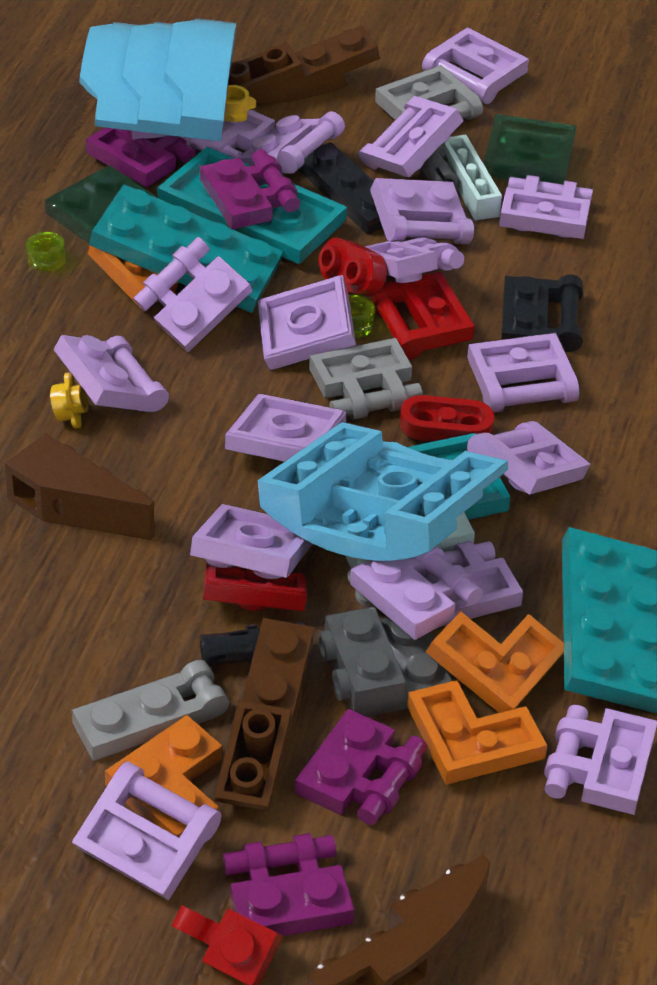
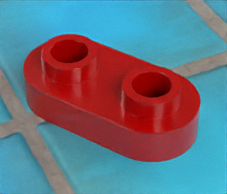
[318,238,387,297]
[399,395,494,442]

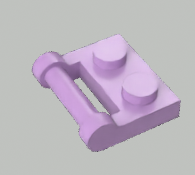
[422,27,529,104]
[358,96,463,178]
[240,111,345,174]
[370,178,474,244]
[467,333,579,413]
[54,335,169,412]
[467,421,591,495]
[72,761,222,901]

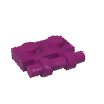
[86,128,195,188]
[200,149,300,230]
[295,708,428,825]
[222,833,354,936]

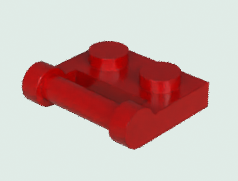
[366,271,475,360]

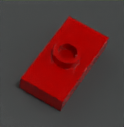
[203,563,307,611]

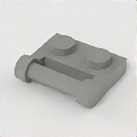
[375,65,483,120]

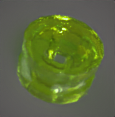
[25,232,67,272]
[349,295,375,338]

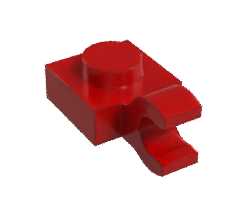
[171,905,283,985]

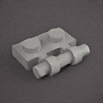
[309,338,423,420]

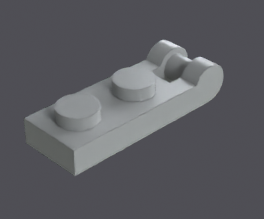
[72,660,230,761]

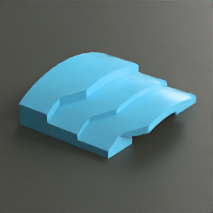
[79,18,237,141]
[258,422,508,561]

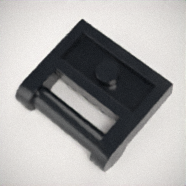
[501,274,583,352]

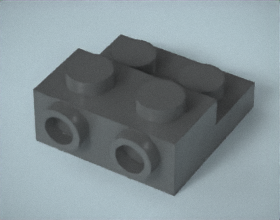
[318,607,452,717]

